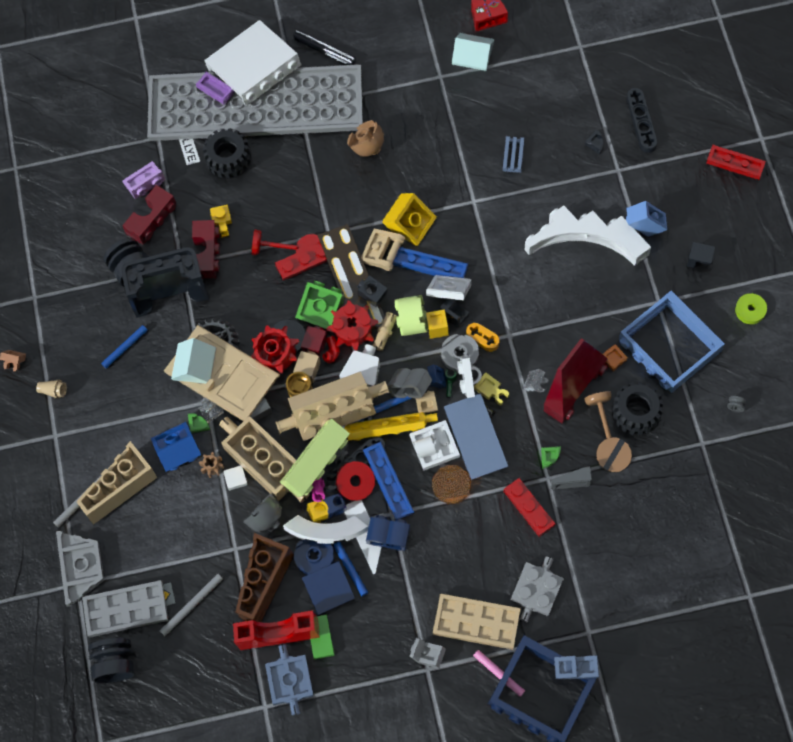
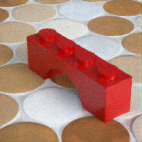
[233,611,320,650]

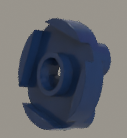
[294,539,334,575]

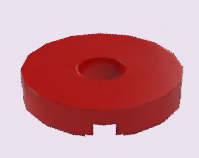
[335,461,375,501]

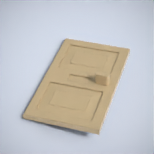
[164,325,280,421]

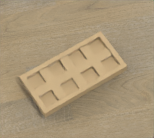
[433,594,520,650]

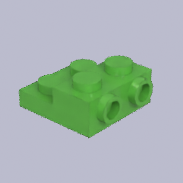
[295,280,346,329]

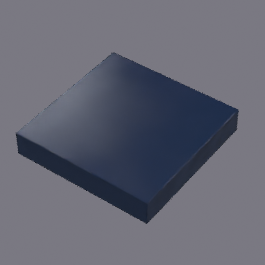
[302,561,355,615]

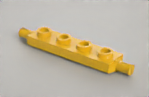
[344,412,438,441]

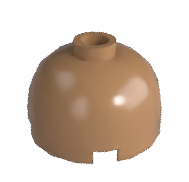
[347,120,384,157]

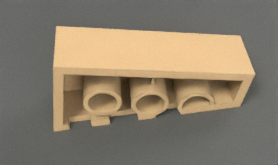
[76,441,157,525]

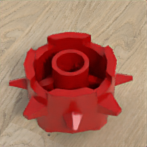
[327,300,378,351]
[251,325,299,374]

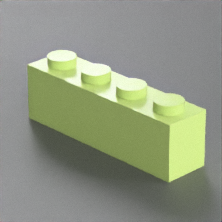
[280,419,350,497]

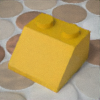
[382,193,437,246]

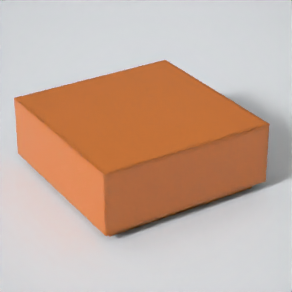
[603,344,628,371]

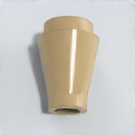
[36,380,67,399]

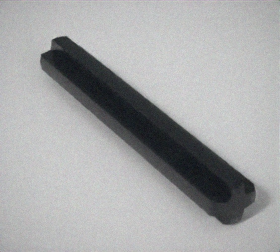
[293,30,356,65]

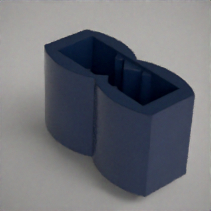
[366,515,410,551]

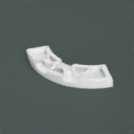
[284,515,368,544]

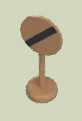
[584,391,632,472]

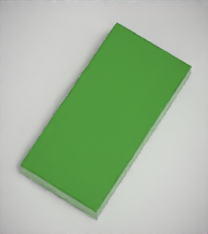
[310,615,334,660]

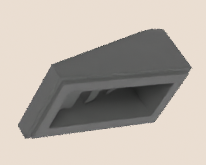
[551,466,592,490]

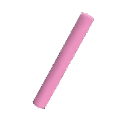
[473,650,525,697]

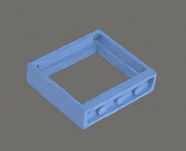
[619,291,725,393]

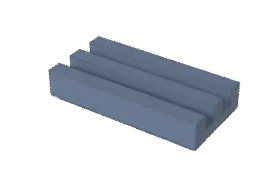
[503,136,524,173]

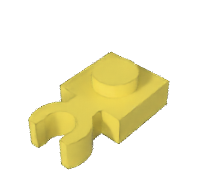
[474,372,509,406]

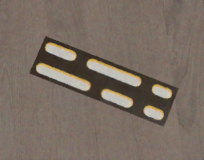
[318,224,385,330]

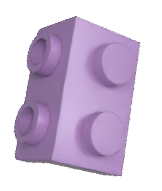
[123,161,165,199]

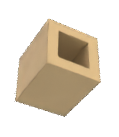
[293,351,321,383]

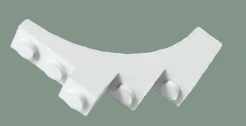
[525,206,651,266]

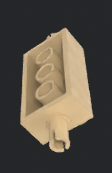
[275,371,389,441]
[219,416,310,503]

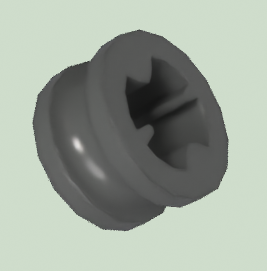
[727,396,747,412]

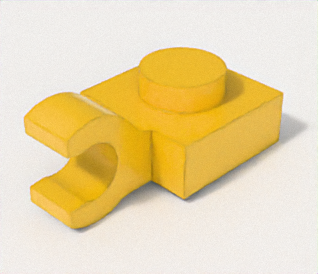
[210,204,232,237]

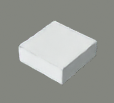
[223,466,248,490]

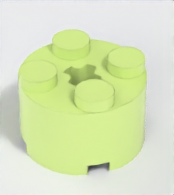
[395,295,428,336]

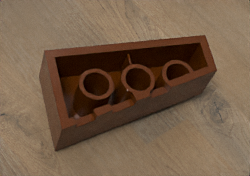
[235,533,294,622]

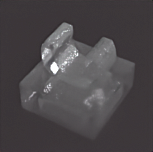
[523,369,549,392]
[199,398,224,423]

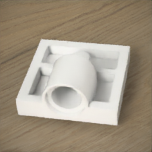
[457,355,482,398]
[409,420,460,471]

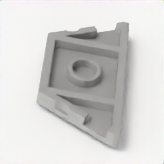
[56,531,104,607]

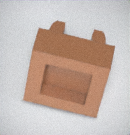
[0,350,26,371]

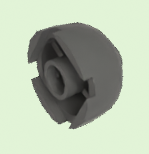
[243,493,282,533]

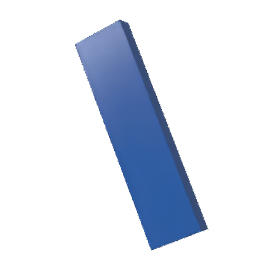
[392,247,468,278]
[363,442,414,519]

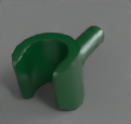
[445,369,457,398]

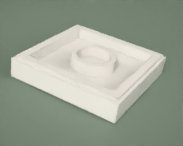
[426,275,471,300]

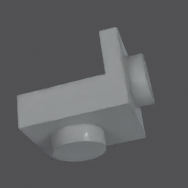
[410,638,446,668]

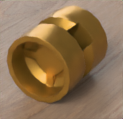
[286,372,313,397]

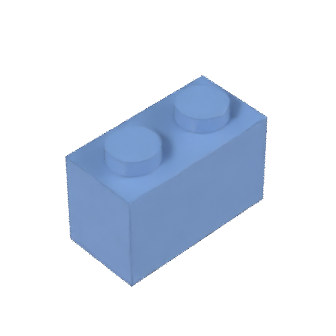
[626,201,667,237]

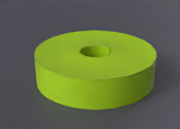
[735,293,767,324]

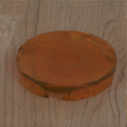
[432,465,471,504]

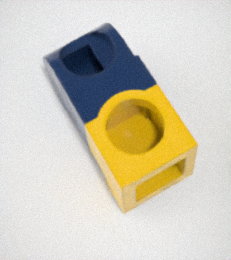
[307,494,347,523]

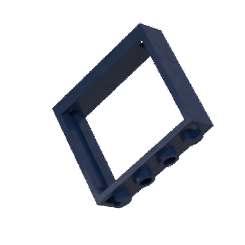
[488,635,596,742]

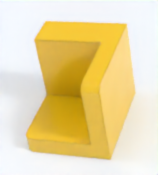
[426,309,448,339]

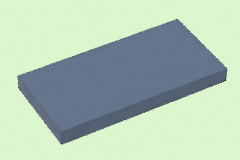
[444,393,508,480]

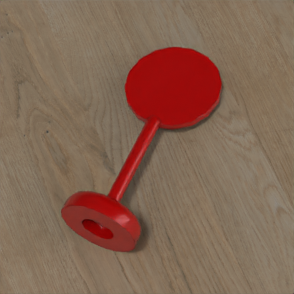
[252,229,320,256]

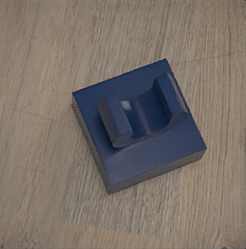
[427,364,446,389]

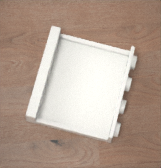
[204,20,301,106]

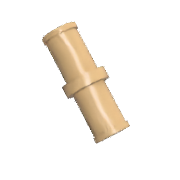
[372,312,397,351]

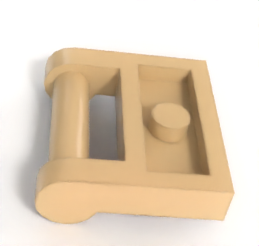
[361,228,405,271]

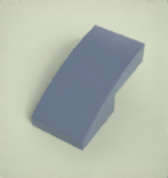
[554,655,599,679]

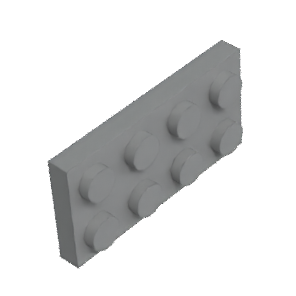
[82,580,169,638]

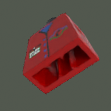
[471,0,508,32]

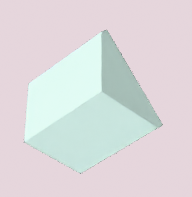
[452,33,494,71]
[171,338,216,384]

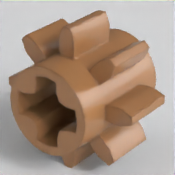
[199,452,224,478]

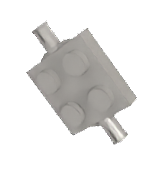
[510,557,563,622]

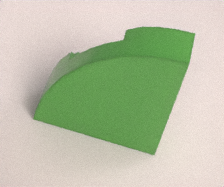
[188,413,210,434]
[541,447,561,468]

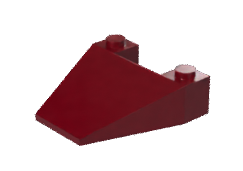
[543,338,608,424]

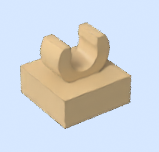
[415,391,438,414]

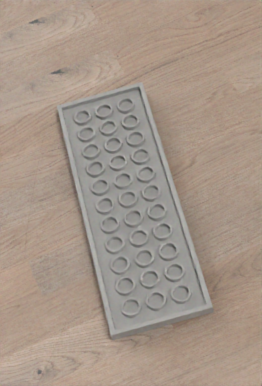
[147,65,363,141]

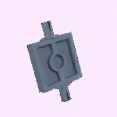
[265,645,314,715]

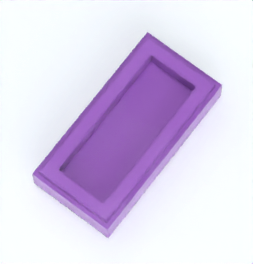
[196,72,235,105]

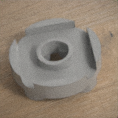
[441,334,479,373]

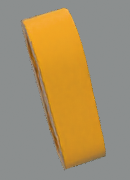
[466,323,499,352]

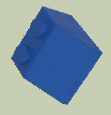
[151,422,201,472]

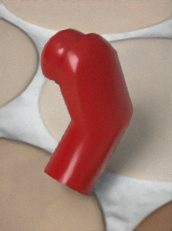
[322,336,340,363]

